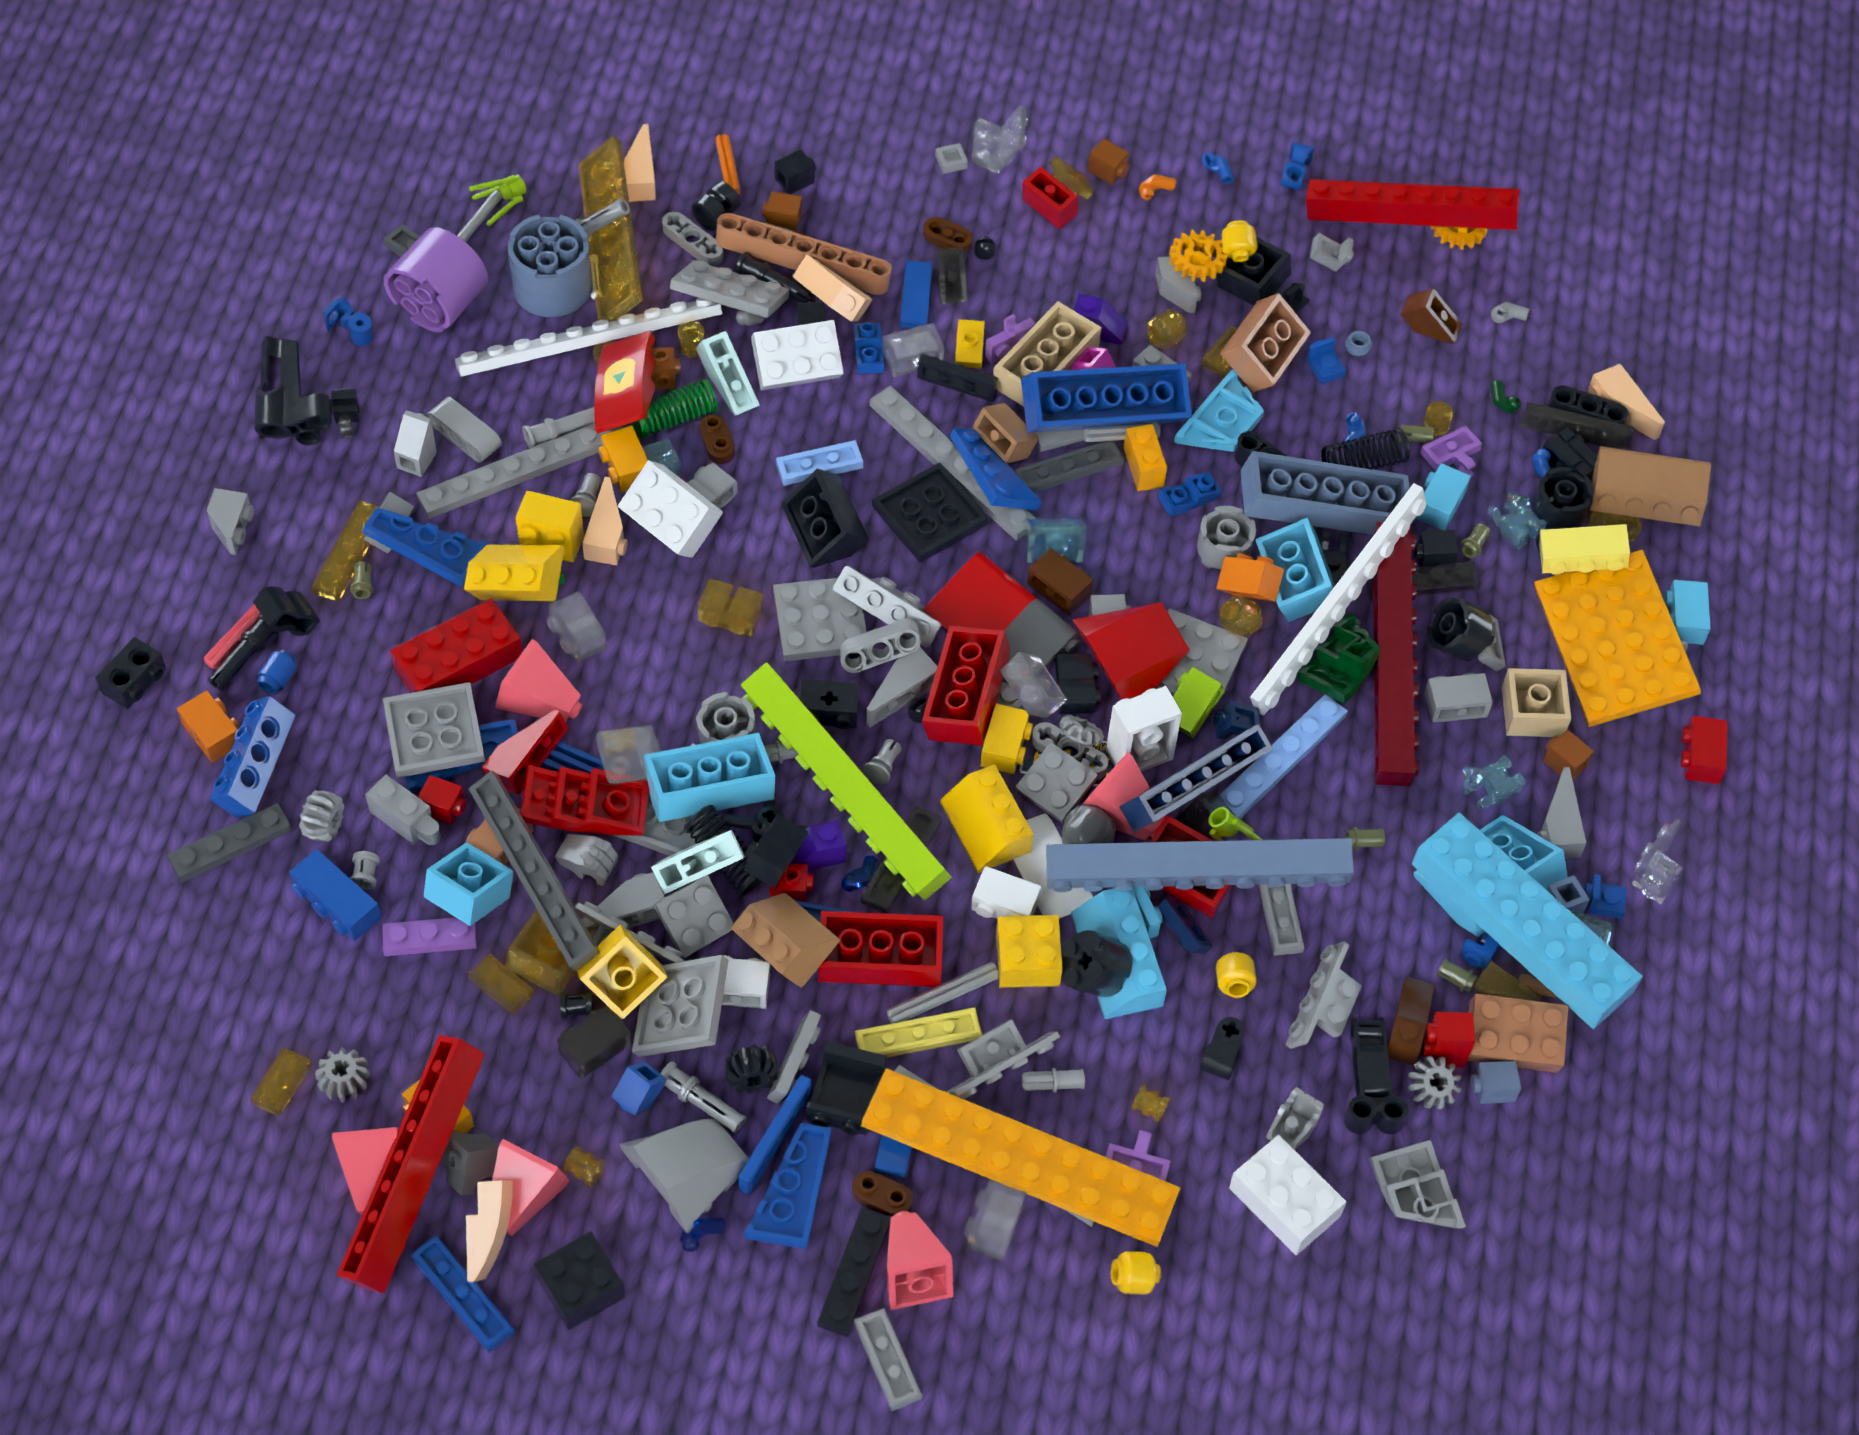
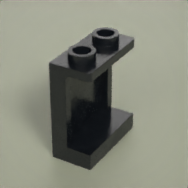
[806,1041,887,1136]

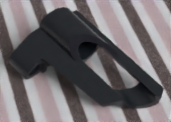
[254,336,332,446]

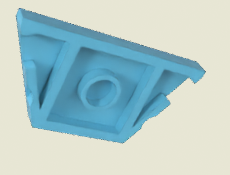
[1174,369,1264,452]

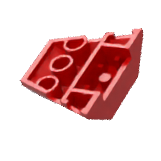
[1072,602,1190,701]

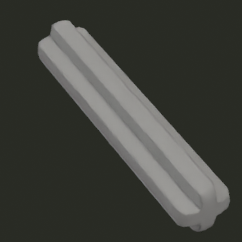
[1083,423,1161,442]

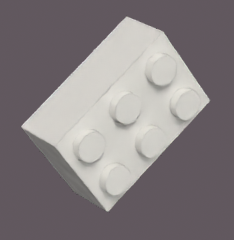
[751,320,844,391]
[617,460,723,558]
[1106,686,1182,772]
[1229,1135,1346,1256]

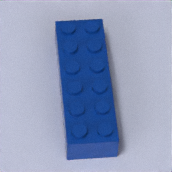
[1021,363,1192,433]

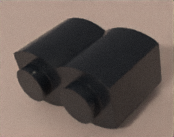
[253,586,320,636]
[1055,654,1101,714]

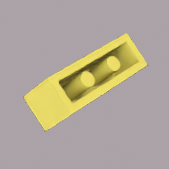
[1539,524,1630,574]

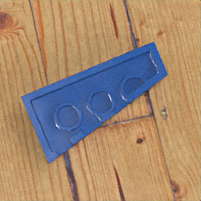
[362,507,490,587]
[405,719,518,794]

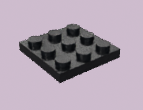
[872,462,988,562]

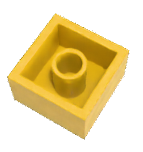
[515,490,584,563]
[996,915,1062,988]
[577,924,668,1020]

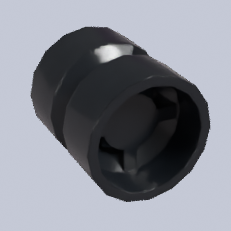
[691,181,741,230]

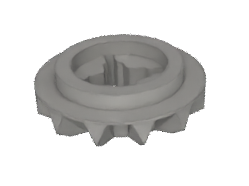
[1059,715,1105,746]

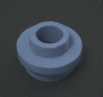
[1345,331,1372,356]

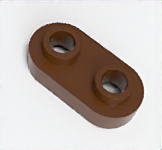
[923,217,973,254]
[699,415,735,464]
[852,1171,913,1217]

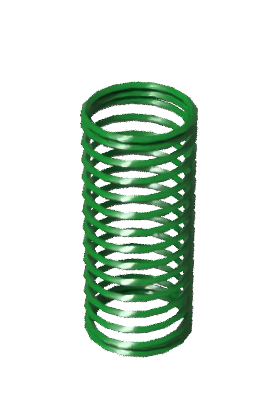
[632,379,718,439]

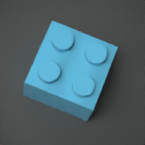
[423,842,513,926]

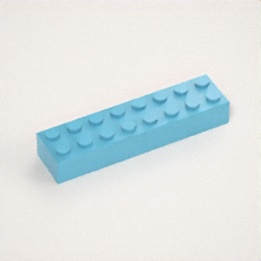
[1412,812,1643,1030]

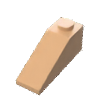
[617,124,656,202]
[792,254,873,322]
[1588,364,1665,440]
[582,477,627,566]

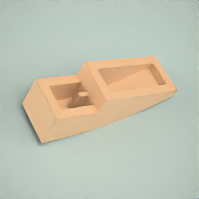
[466,1180,513,1282]

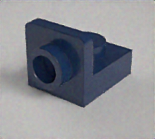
[1213,701,1261,739]

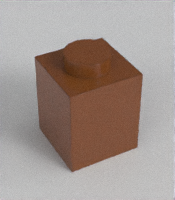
[1087,138,1130,185]
[762,191,802,231]
[1543,729,1594,780]

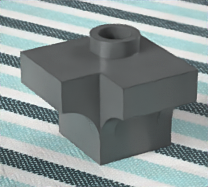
[441,1129,499,1196]

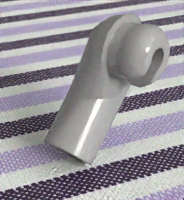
[1491,302,1530,323]
[736,310,765,326]

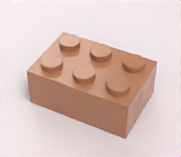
[1220,293,1311,392]
[1467,994,1568,1073]

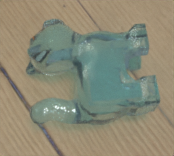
[1487,492,1547,549]
[1461,754,1526,809]

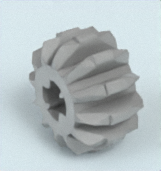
[299,790,345,842]
[315,1047,370,1103]
[1408,1056,1461,1109]

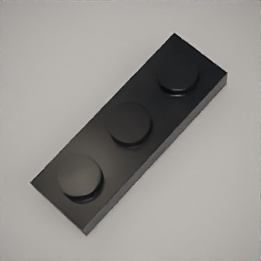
[917,354,998,402]

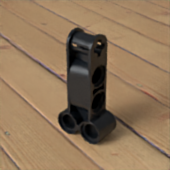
[1344,1017,1408,1134]

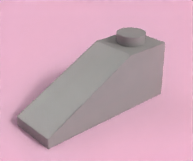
[866,647,938,727]
[1538,767,1586,859]
[582,872,665,938]

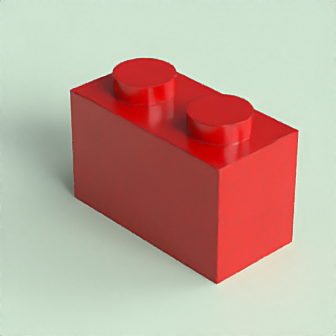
[1022,166,1078,229]
[1680,715,1728,784]
[1421,1012,1476,1068]

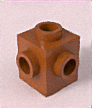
[650,347,681,390]

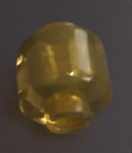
[1147,309,1187,349]
[1220,595,1263,637]

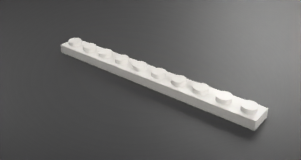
[455,297,722,377]
[1250,484,1426,716]

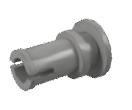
[570,473,602,517]
[863,739,902,785]

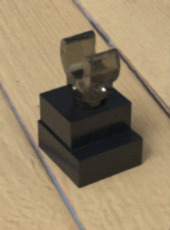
[331,389,360,438]

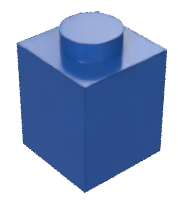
[611,1061,667,1116]

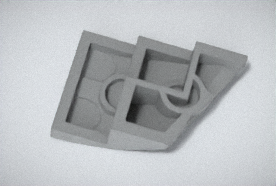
[1369,1140,1466,1229]

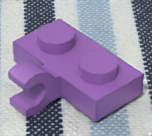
[985,314,1036,364]
[1420,426,1482,476]
[1106,1130,1171,1181]

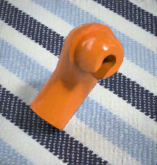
[1138,174,1176,200]

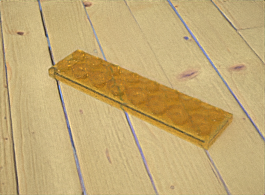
[578,136,643,322]

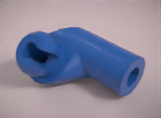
[1202,152,1234,184]
[1341,412,1366,452]
[1532,449,1552,479]

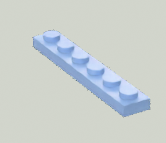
[1213,695,1348,819]

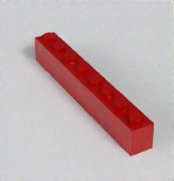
[1306,179,1520,230]
[337,1035,485,1294]

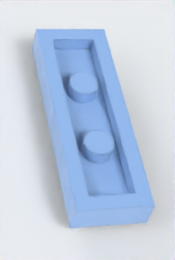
[776,440,863,486]

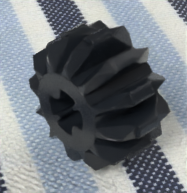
[725,1044,778,1094]

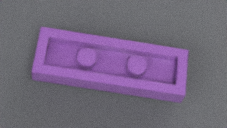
[382,917,477,956]

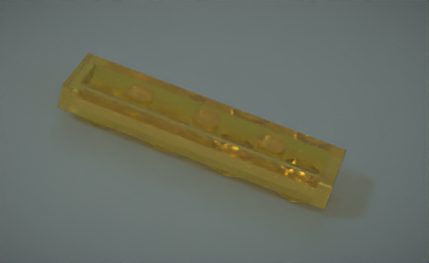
[312,500,380,601]

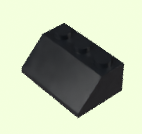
[781,468,869,568]

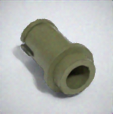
[1399,424,1434,445]
[1461,524,1491,558]
[350,562,373,599]
[1346,827,1385,850]
[1437,958,1478,993]

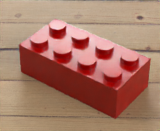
[390,598,522,693]
[922,626,1011,746]
[818,911,943,987]

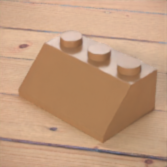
[731,893,840,988]

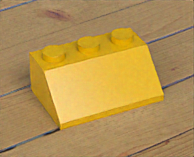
[464,545,564,601]
[940,764,1034,873]

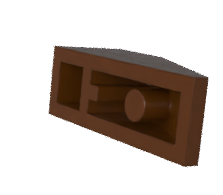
[1387,976,1435,1066]

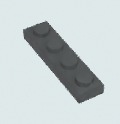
[167,803,292,883]

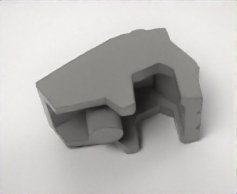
[555,834,618,886]
[1266,1087,1324,1150]

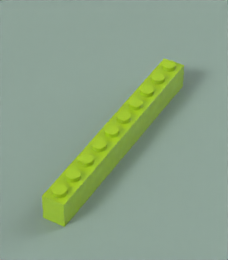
[740,662,952,901]

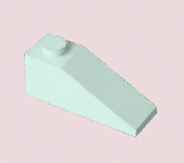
[695,331,760,416]
[651,830,745,894]

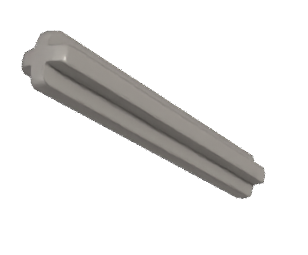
[887,962,999,1024]

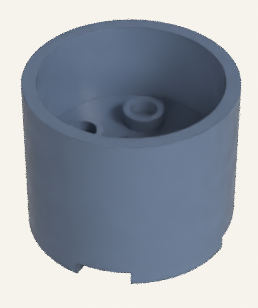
[508,214,593,317]

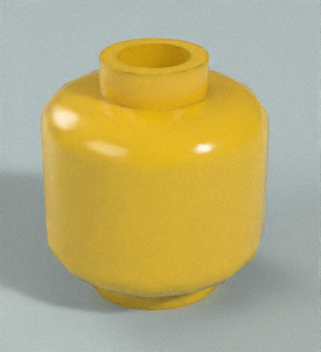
[1221,220,1257,262]
[1215,952,1257,998]
[1111,1251,1161,1295]

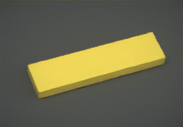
[855,1007,982,1058]

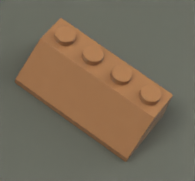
[1589,446,1711,526]

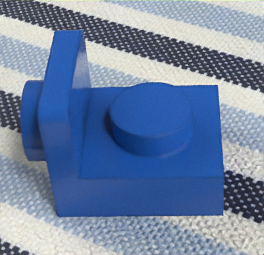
[1306,337,1346,385]
[1584,874,1627,919]
[1460,932,1501,971]

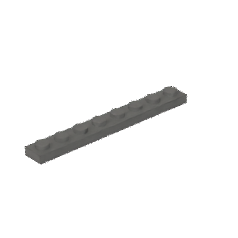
[468,770,600,971]

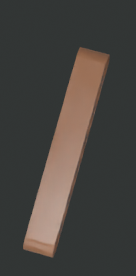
[716,213,892,295]

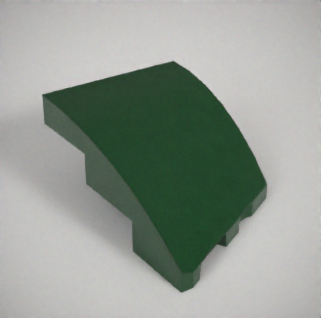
[1298,613,1380,704]

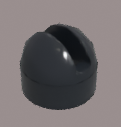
[974,236,995,260]
[908,697,927,723]

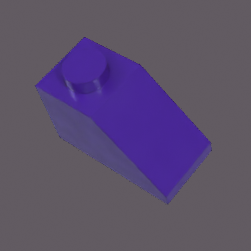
[1073,293,1128,345]
[791,820,846,871]

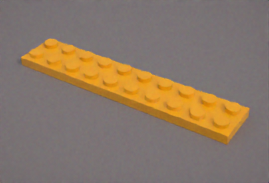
[861,1068,1181,1247]

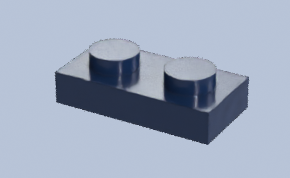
[1158,898,1213,954]

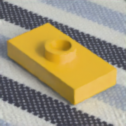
[955,319,985,369]

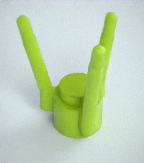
[469,175,527,226]
[1209,807,1262,841]

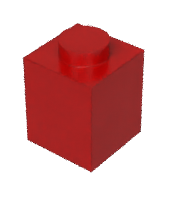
[418,775,467,825]

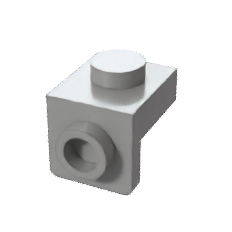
[1310,233,1354,272]

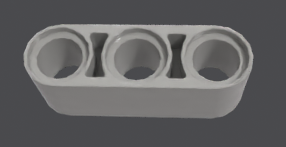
[426,397,502,463]
[840,619,921,673]

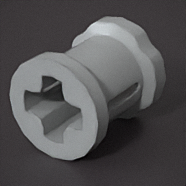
[350,851,380,891]

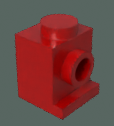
[769,864,814,902]

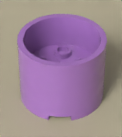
[384,228,488,332]

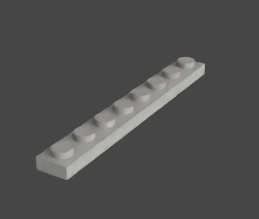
[870,386,1037,541]
[416,423,627,519]

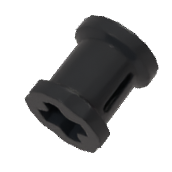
[560,990,593,1019]

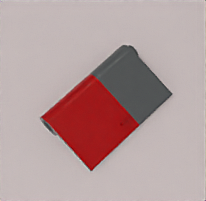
[924,552,1081,690]

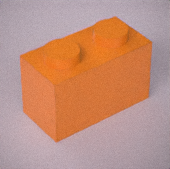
[1216,553,1284,602]
[176,690,240,764]

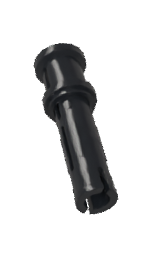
[735,252,813,303]
[208,614,278,691]

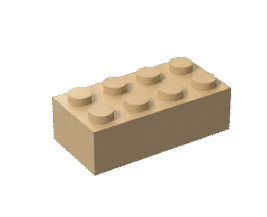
[993,301,1101,407]

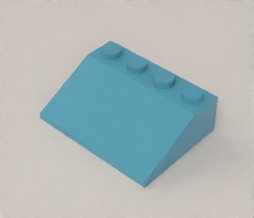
[1413,815,1568,937]

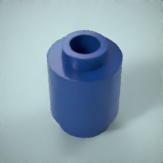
[256,650,297,695]

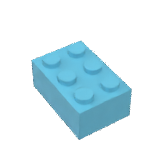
[1255,518,1335,623]

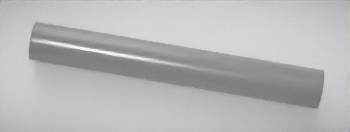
[457,190,502,242]

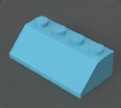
[644,733,775,822]
[1071,888,1167,1019]

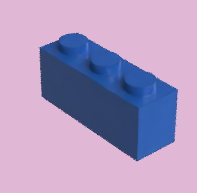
[289,849,382,941]

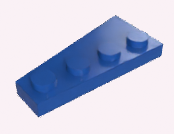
[949,428,1042,510]
[744,1123,832,1250]

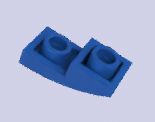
[853,322,884,374]
[1157,472,1222,516]

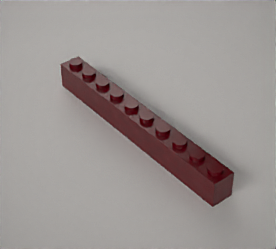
[1373,522,1420,787]

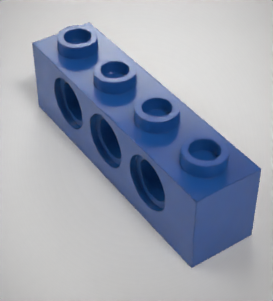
[210,696,295,818]

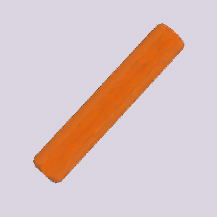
[716,134,740,195]

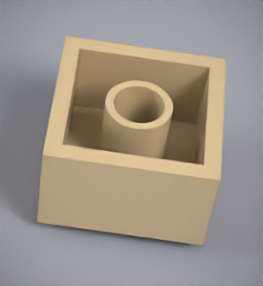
[1502,668,1571,737]

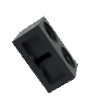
[95,637,166,709]

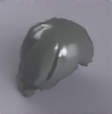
[1062,804,1117,844]

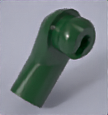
[1490,380,1522,414]

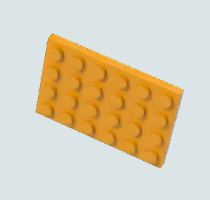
[1534,549,1701,727]

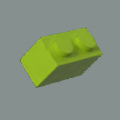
[1173,666,1225,739]

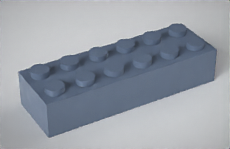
[1240,451,1414,535]

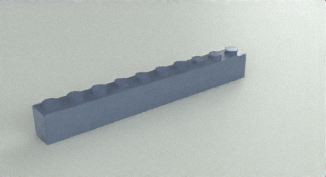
[1046,838,1354,892]

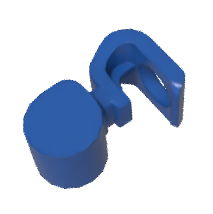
[1280,142,1315,191]
[323,298,374,346]

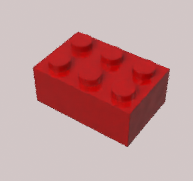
[1149,815,1233,919]

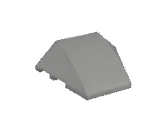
[619,1119,749,1234]

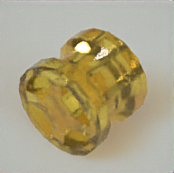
[1423,401,1453,436]

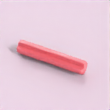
[204,604,260,669]

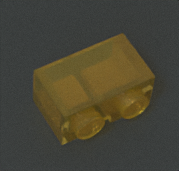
[698,578,764,636]

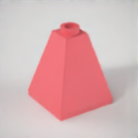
[495,639,583,722]
[1082,752,1165,841]
[332,1127,398,1216]
[492,1139,570,1236]
[887,1211,953,1310]

